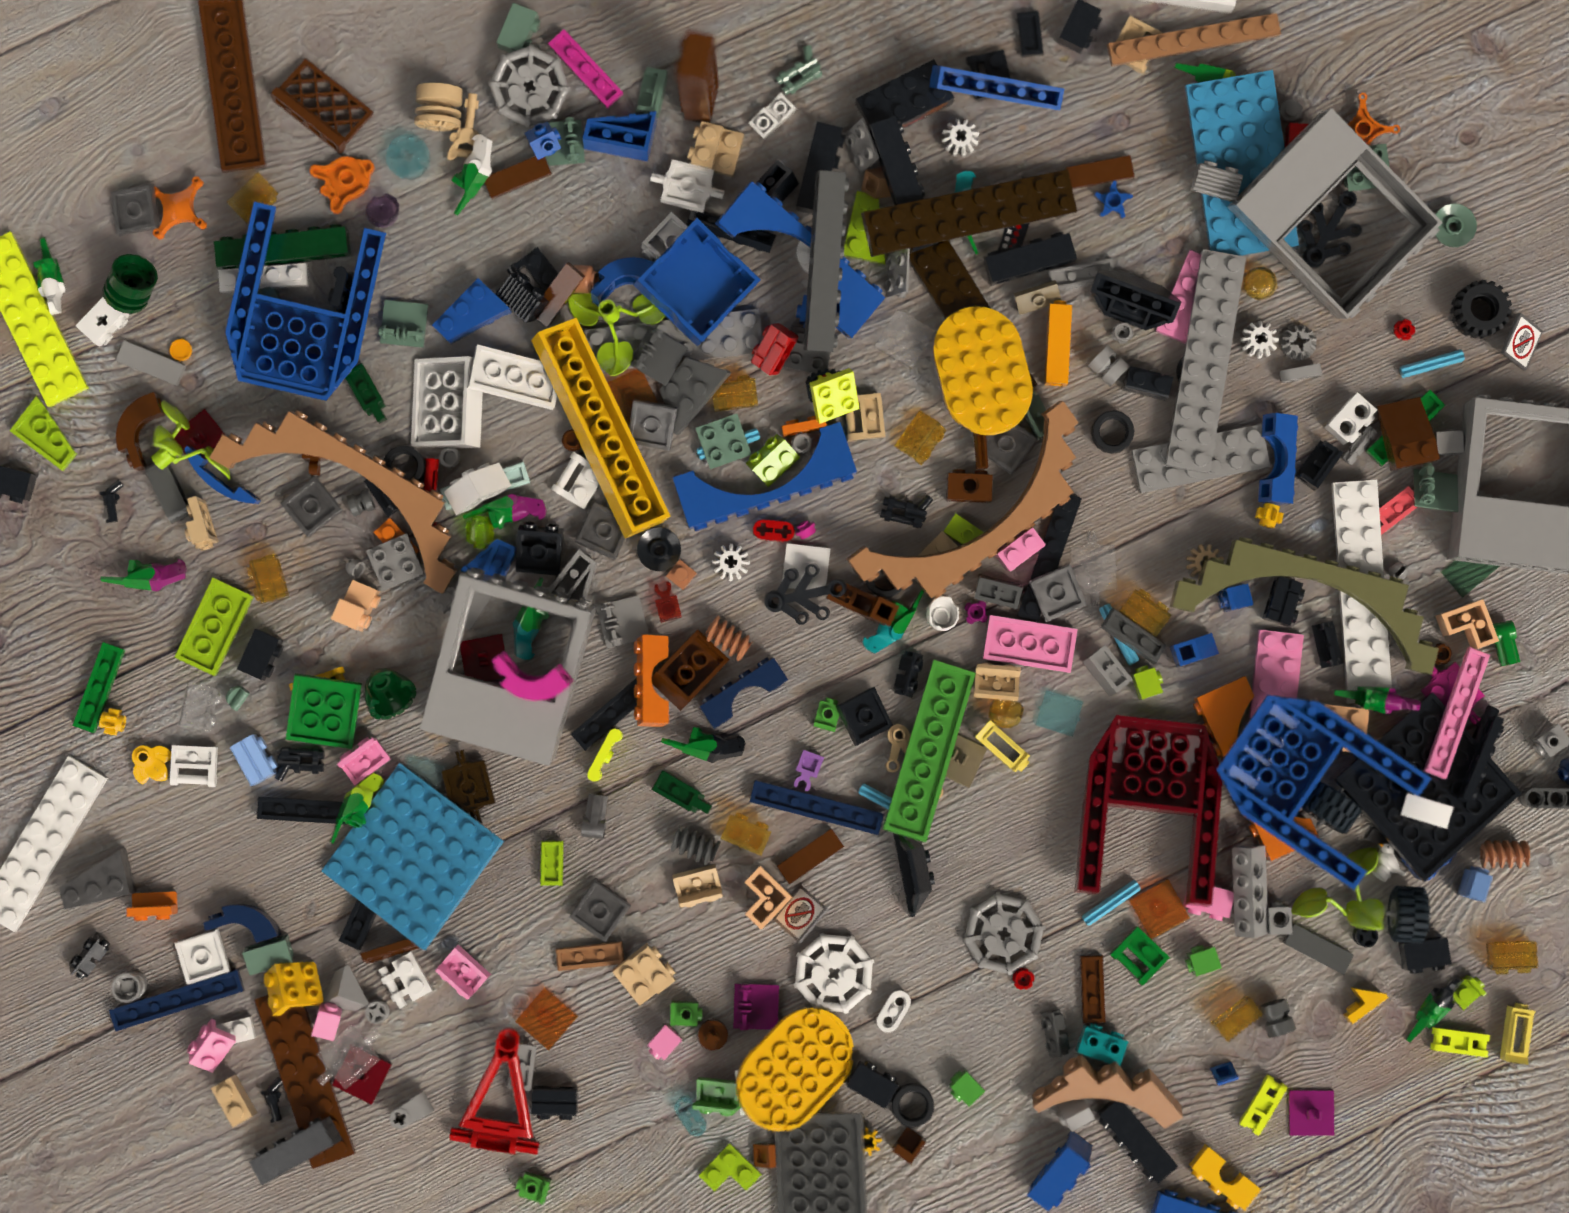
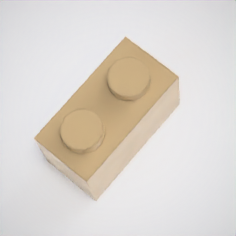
[211,1074,257,1128]

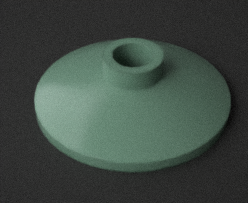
[1435,204,1477,248]

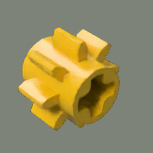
[1255,503,1284,528]
[99,708,126,736]
[864,1127,882,1156]

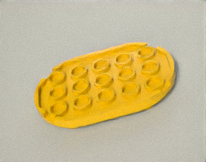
[933,306,1033,435]
[736,1008,854,1131]

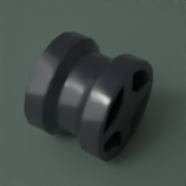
[1352,927,1378,947]

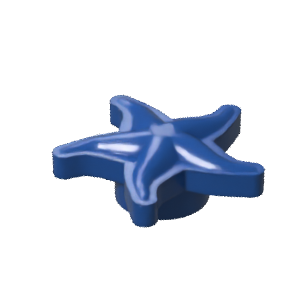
[1095,181,1133,219]

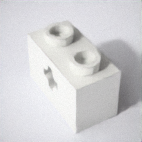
[76,297,130,347]

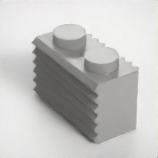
[1190,161,1243,202]

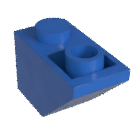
[1217,584,1254,612]
[1169,633,1219,667]

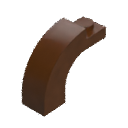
[116,392,166,471]
[826,578,899,626]

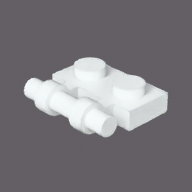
[378,951,433,1009]

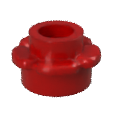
[1394,319,1415,341]
[1012,968,1035,990]

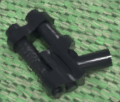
[880,495,933,529]
[275,746,325,782]

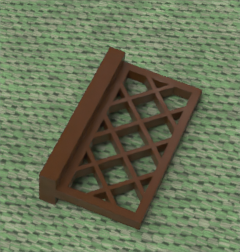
[271,58,374,154]

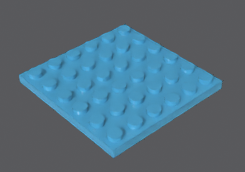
[321,763,504,950]

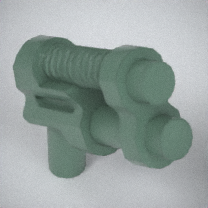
[775,46,822,95]

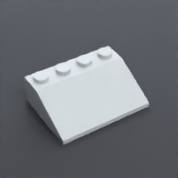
[411,356,483,448]

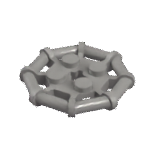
[488,44,571,128]
[962,892,1046,976]

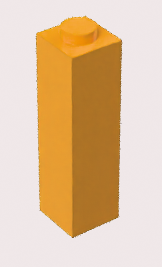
[1044,301,1072,387]

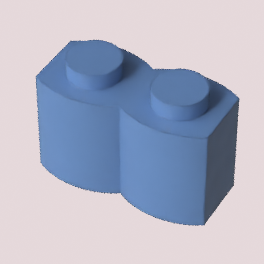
[1457,866,1493,902]

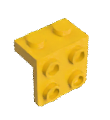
[264,962,324,1016]

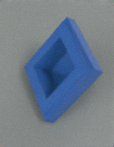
[1210,1061,1239,1086]

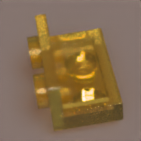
[226,172,279,223]
[894,410,946,465]
[720,812,772,856]

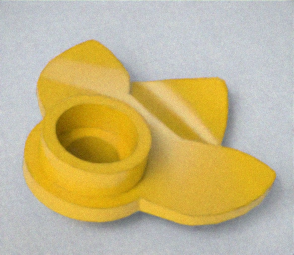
[132,745,171,784]

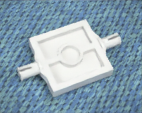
[650,159,725,213]

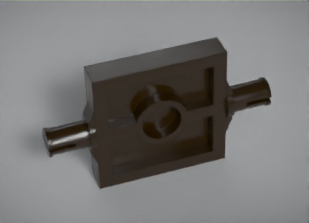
[441,749,496,823]

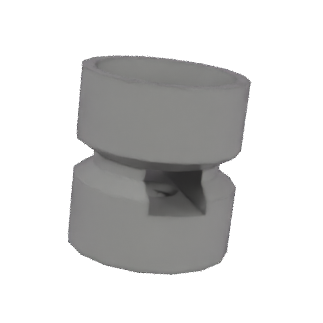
[1088,345,1130,387]
[111,971,148,1002]

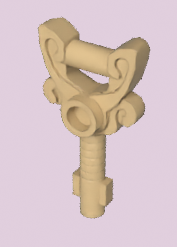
[447,93,479,161]

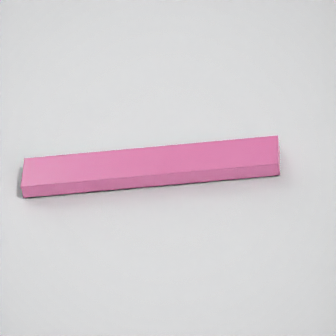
[1423,647,1490,779]

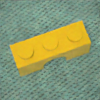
[1188,1144,1261,1211]

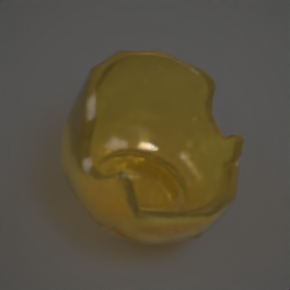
[1243,267,1278,300]
[989,699,1024,728]

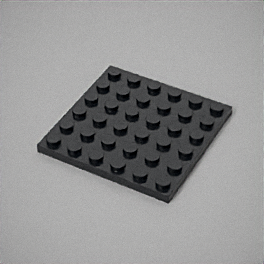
[1334,692,1522,881]

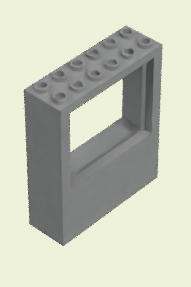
[1228,108,1443,319]
[1448,395,1569,574]
[420,568,597,766]

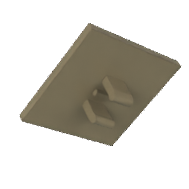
[946,735,987,788]

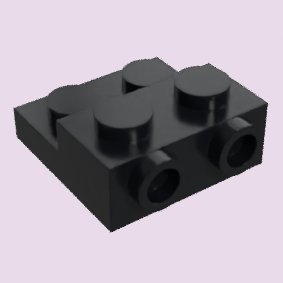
[515,521,564,576]

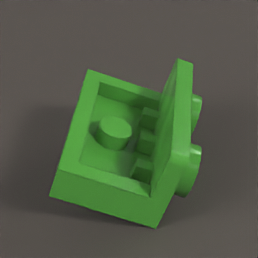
[692,1077,741,1116]

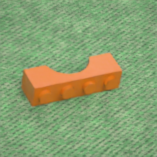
[634,635,669,727]

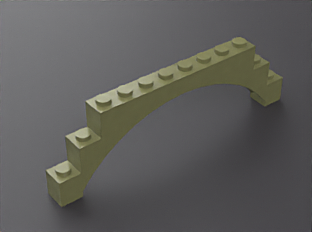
[1169,537,1439,674]

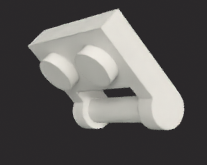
[550,452,599,510]
[170,745,218,787]

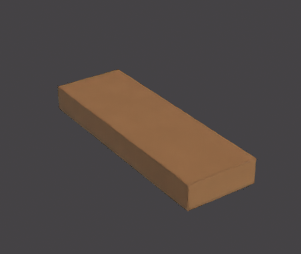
[556,941,624,971]

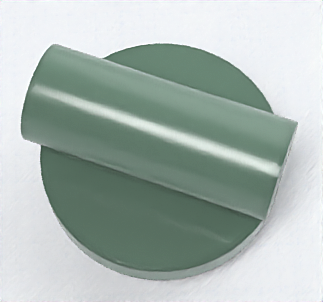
[226,686,250,711]

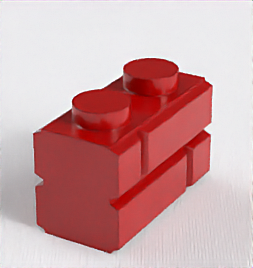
[751,323,799,375]

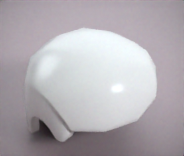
[926,596,959,631]

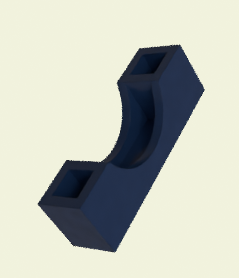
[700,657,788,729]

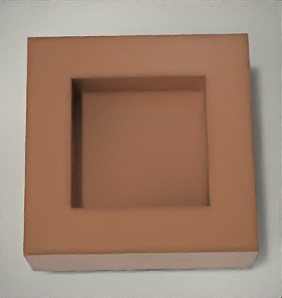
[666,559,697,591]

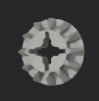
[1281,325,1317,360]

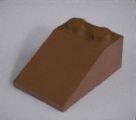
[1376,397,1440,471]
[651,629,730,711]

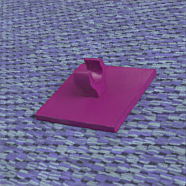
[1289,1090,1334,1136]

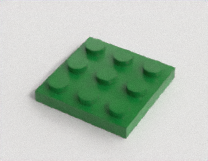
[285,673,362,749]

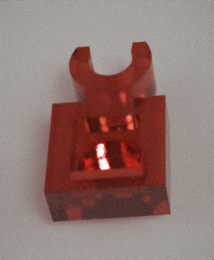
[655,581,682,623]

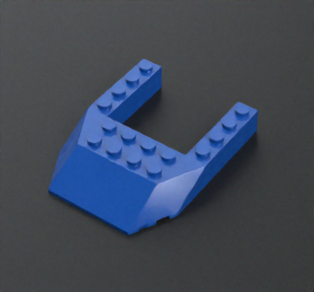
[225,202,386,401]
[1216,695,1431,890]

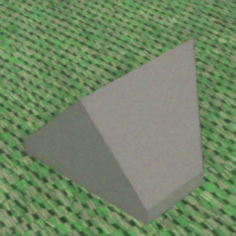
[319,965,369,1011]

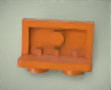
[127,891,178,921]

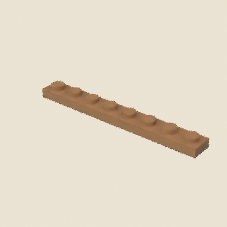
[1107,13,1281,67]

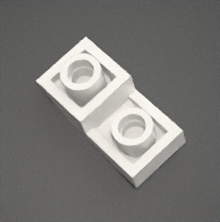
[749,93,797,139]
[1401,793,1453,829]

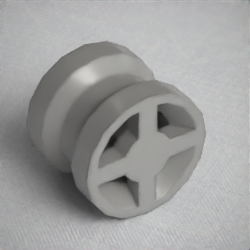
[365,1000,390,1024]

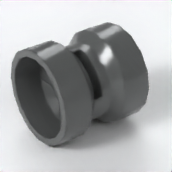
[347,489,375,517]

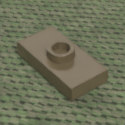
[1013,280,1061,315]

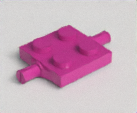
[1420,662,1485,725]

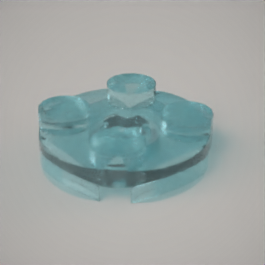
[386,134,431,179]

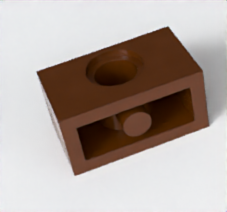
[946,469,993,503]

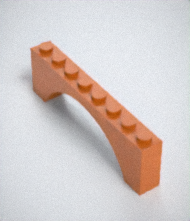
[1193,676,1320,861]

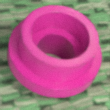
[795,520,816,540]

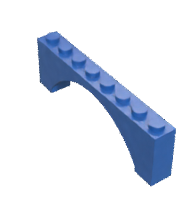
[715,181,886,338]
[672,422,857,531]

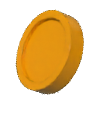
[170,339,192,361]

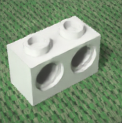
[1324,392,1377,445]

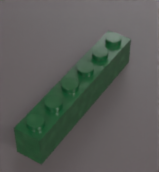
[214,224,351,270]

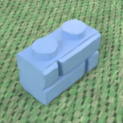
[230,734,278,786]

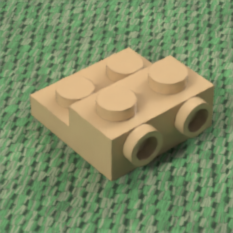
[688,121,744,177]
[185,496,219,551]
[612,943,676,1006]

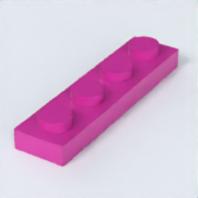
[548,29,623,109]

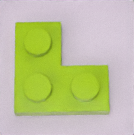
[699,1143,762,1192]

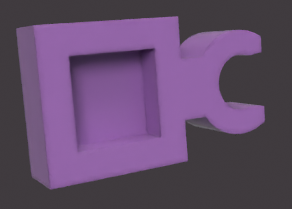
[794,750,824,791]

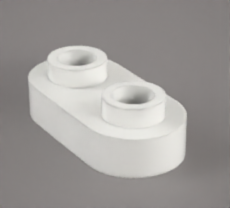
[877,990,911,1032]

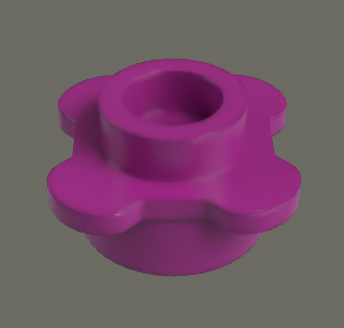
[964,601,988,624]

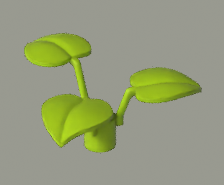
[568,293,665,376]
[151,400,231,481]
[1291,847,1384,930]

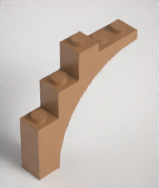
[1032,1054,1183,1129]

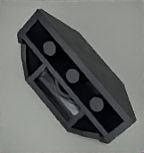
[1090,271,1182,330]
[893,833,935,917]

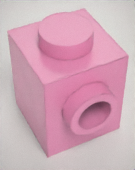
[312,1003,342,1041]
[648,1023,683,1060]

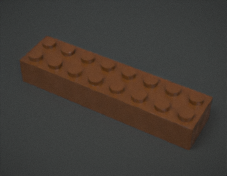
[674,30,719,123]

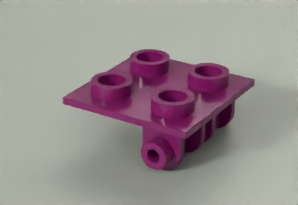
[733,984,779,1030]

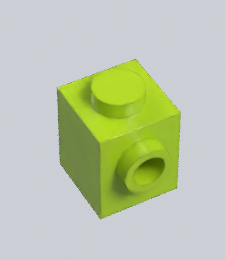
[1131,665,1163,700]

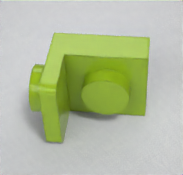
[1453,975,1487,1010]

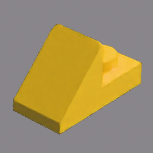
[1343,987,1389,1024]

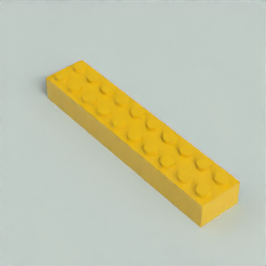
[531,318,671,539]

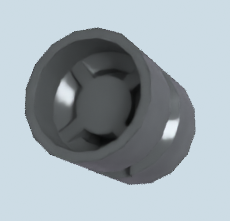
[1259,998,1296,1038]

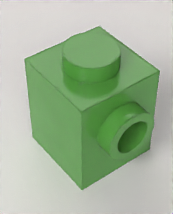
[1185,945,1222,977]
[949,1069,985,1107]

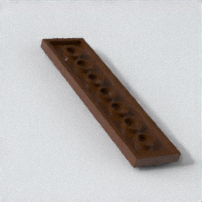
[198,0,267,173]
[254,995,356,1169]

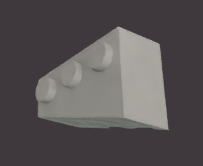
[549,549,598,627]

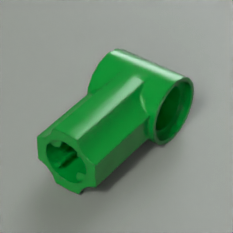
[1493,620,1520,667]

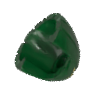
[365,668,417,720]

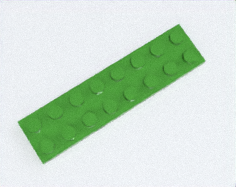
[883,660,976,843]

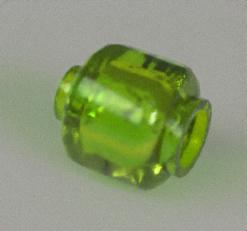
[466,516,494,549]

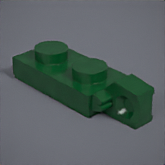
[346,363,387,424]
[651,770,713,814]

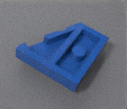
[460,539,517,577]

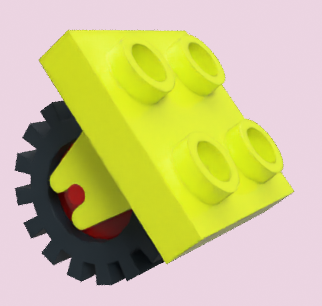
[805,368,859,424]

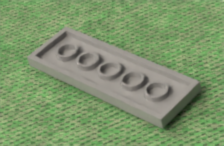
[1131,424,1271,494]

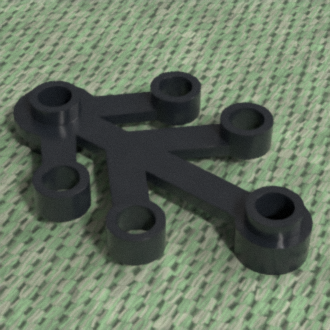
[1298,190,1362,268]
[764,563,847,625]

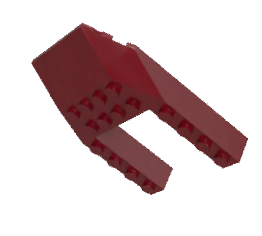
[1074,715,1223,908]

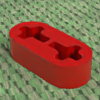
[753,520,795,542]

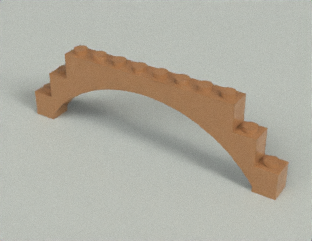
[846,401,1079,598]
[209,410,458,594]

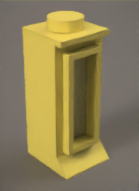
[974,720,1030,772]
[1500,1003,1535,1065]

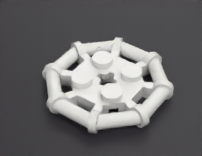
[794,933,875,1014]

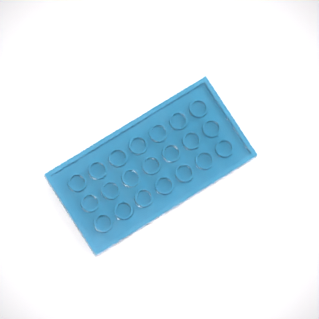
[1185,70,1299,256]

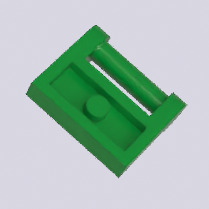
[1109,926,1170,986]

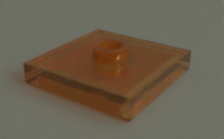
[607,369,658,423]
[1129,879,1190,940]
[515,987,578,1051]

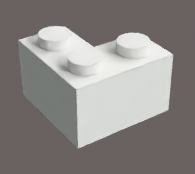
[444,462,511,515]

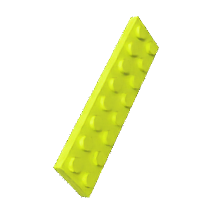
[0,231,89,407]

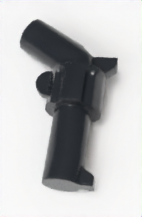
[99,479,124,523]
[261,1077,283,1123]

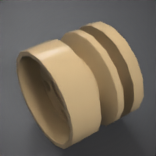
[414,83,463,131]

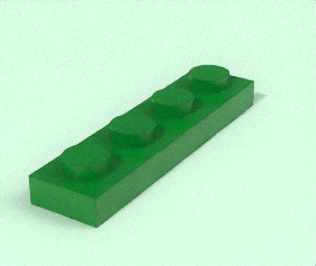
[1366,390,1445,467]
[72,642,125,733]

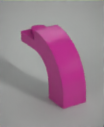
[493,651,574,701]

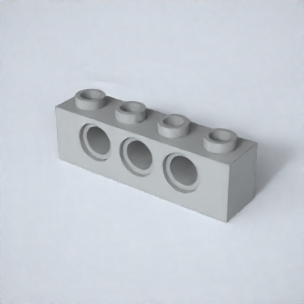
[1232,844,1269,938]

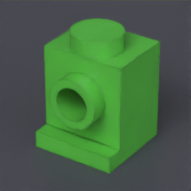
[813,697,840,732]
[670,1001,703,1026]
[516,1171,552,1205]

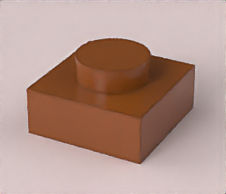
[753,1143,776,1168]

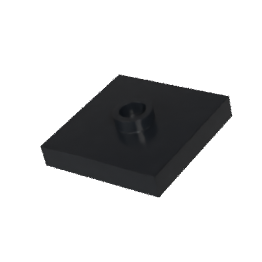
[836,687,893,746]

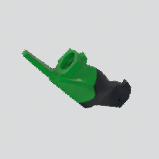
[661,727,746,763]
[1406,974,1464,1043]

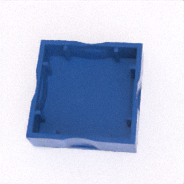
[634,218,761,346]

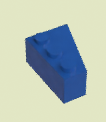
[583,111,657,162]
[432,278,512,344]
[1027,1131,1093,1212]

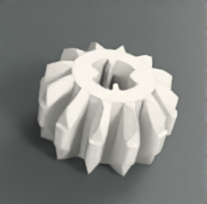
[942,119,979,157]
[1240,321,1279,359]
[712,544,750,581]

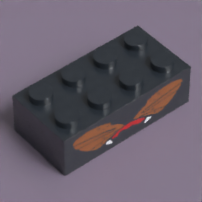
[855,59,954,129]

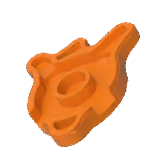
[309,156,375,214]

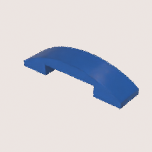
[184,446,261,504]

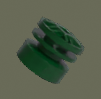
[102,254,158,314]

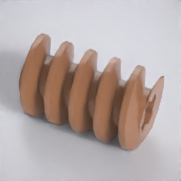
[705,615,753,662]
[1480,840,1530,869]

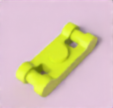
[587,729,623,781]
[1430,1027,1490,1057]
[1238,1074,1288,1136]

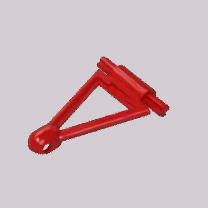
[449,1027,540,1155]

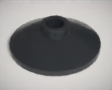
[637,527,681,571]

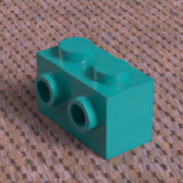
[1075,1023,1128,1066]

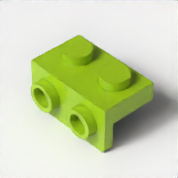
[746,434,800,487]

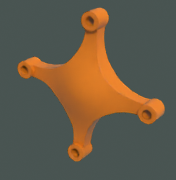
[1348,93,1400,146]
[153,176,207,240]

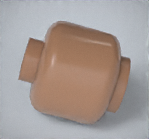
[573,265,599,294]

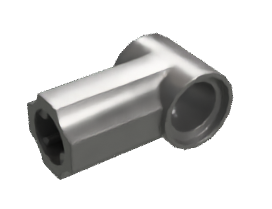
[581,794,608,839]

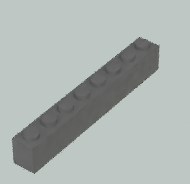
[803,170,849,352]

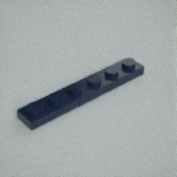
[749,780,884,835]
[109,969,245,1032]

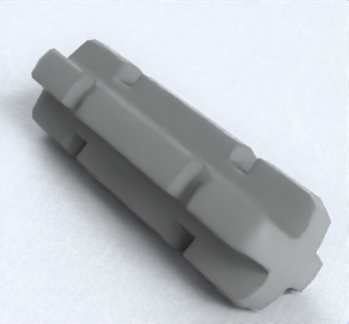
[1342,426,1377,465]

